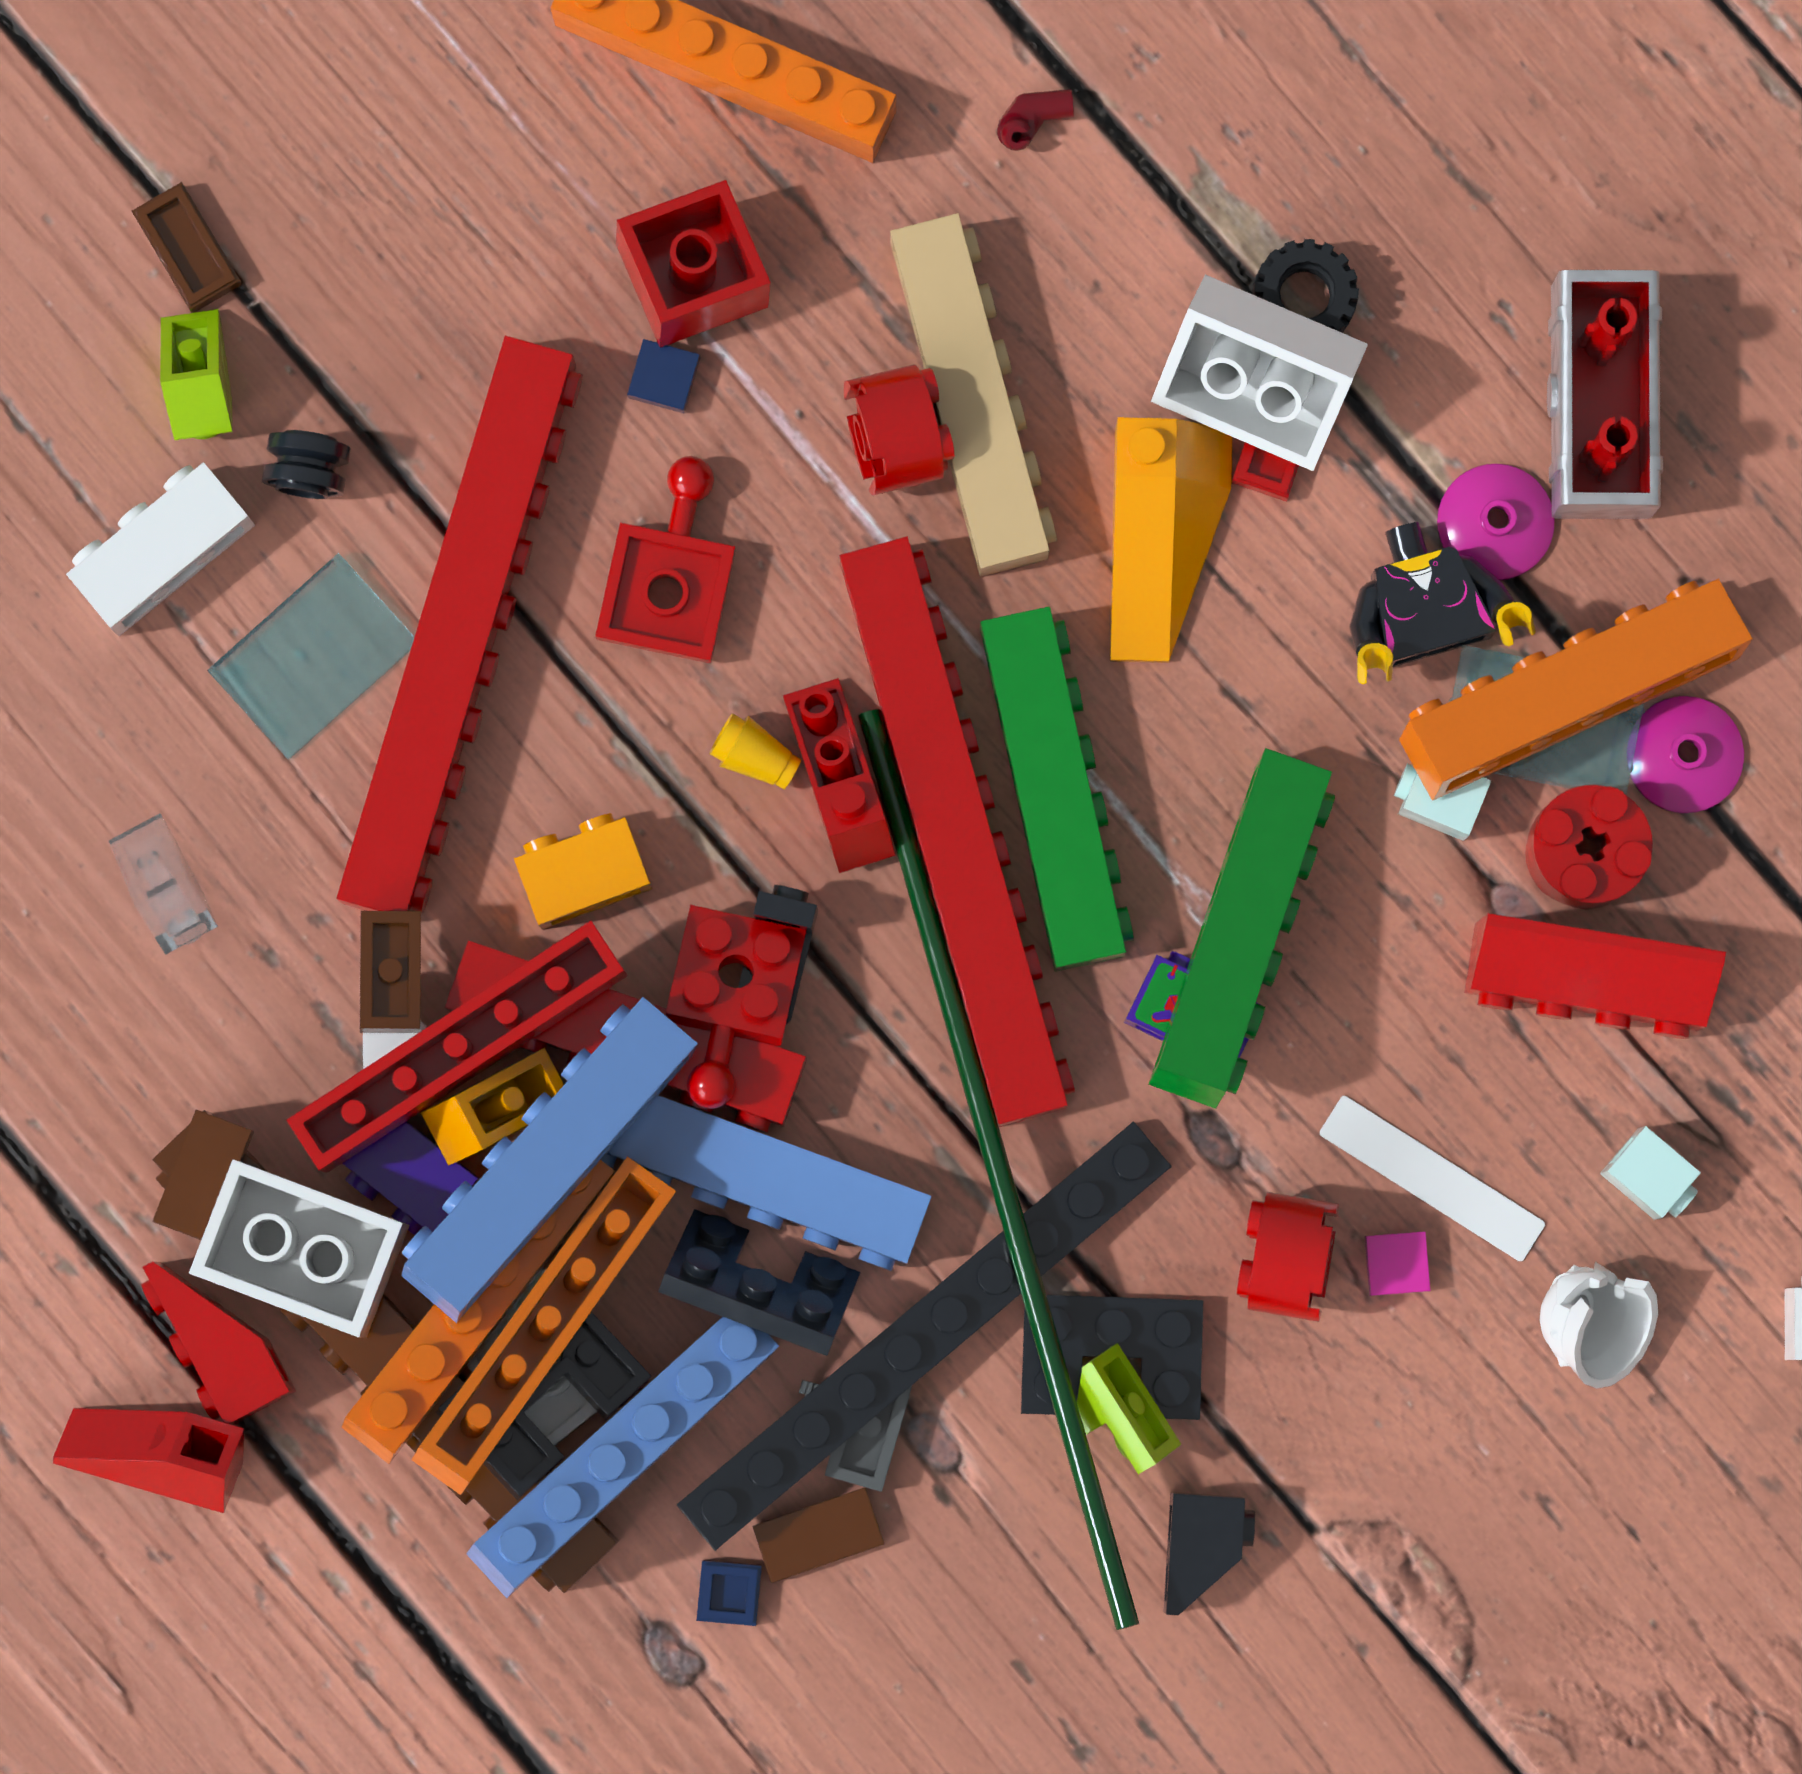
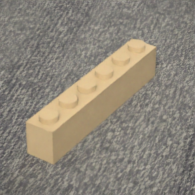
[890,213,1057,577]

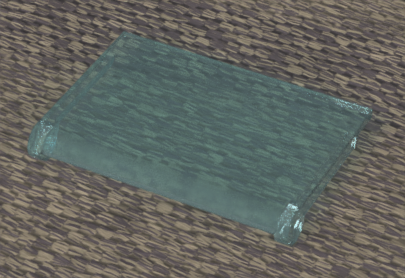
[207,553,414,760]

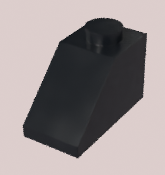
[1163,1492,1255,1615]

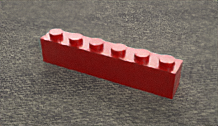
[286,920,628,1173]
[444,940,807,1133]

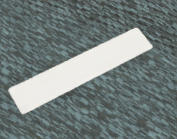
[1320,1096,1545,1261]

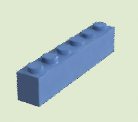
[401,997,698,1323]
[601,1096,932,1271]
[466,1317,779,1598]

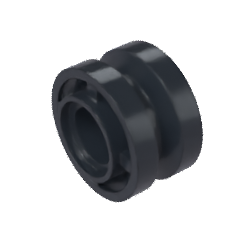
[262,430,351,499]

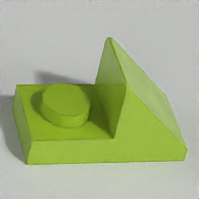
[1077,1343,1182,1474]

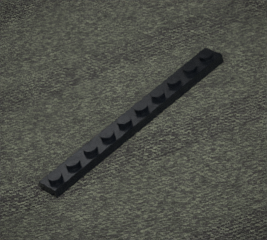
[676,1121,1172,1552]

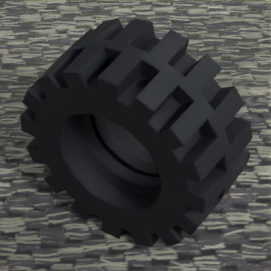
[1252,239,1359,333]

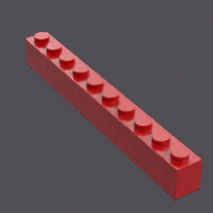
[336,335,583,913]
[839,536,1075,1127]

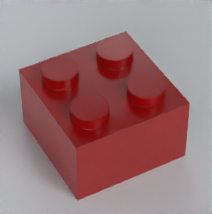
[616,180,771,348]

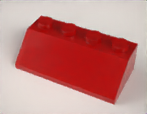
[1464,913,1726,1039]

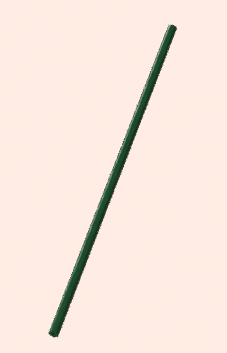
[858,709,1139,1631]

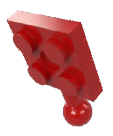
[595,456,736,664]
[665,904,806,1109]

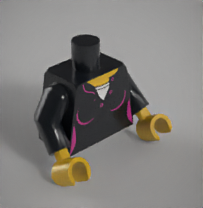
[1350,522,1536,684]

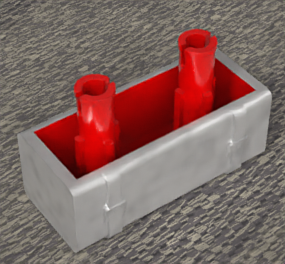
[1547,270,1663,519]

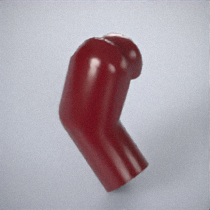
[997,89,1074,151]

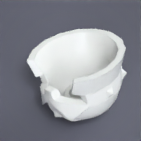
[1539,1262,1658,1389]

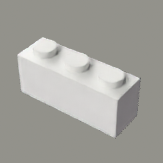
[66,462,255,636]

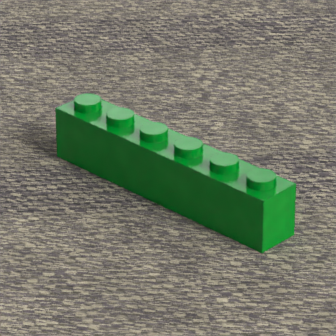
[980,606,1134,972]
[1148,748,1335,1109]

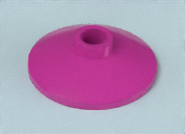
[1437,464,1555,580]
[1626,696,1744,814]

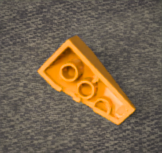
[1110,417,1232,663]

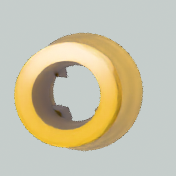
[709,713,801,789]

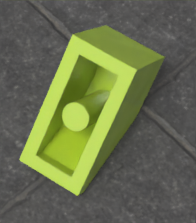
[160,309,233,440]

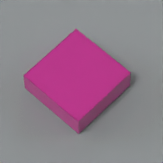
[1364,1232,1431,1296]

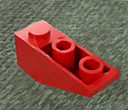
[783,678,896,873]
[141,1261,296,1425]
[53,1408,244,1513]

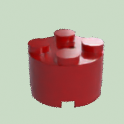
[844,364,955,496]
[1525,785,1653,910]
[1237,1192,1339,1322]

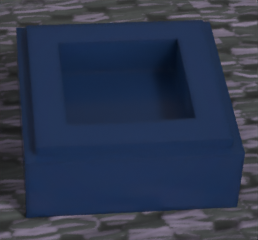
[627,339,700,414]
[696,1560,762,1626]

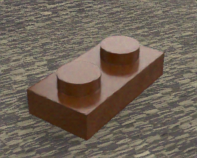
[360,911,421,1033]

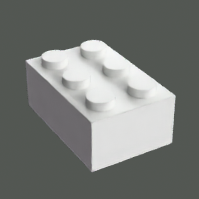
[1151,274,1368,471]
[189,1159,410,1338]

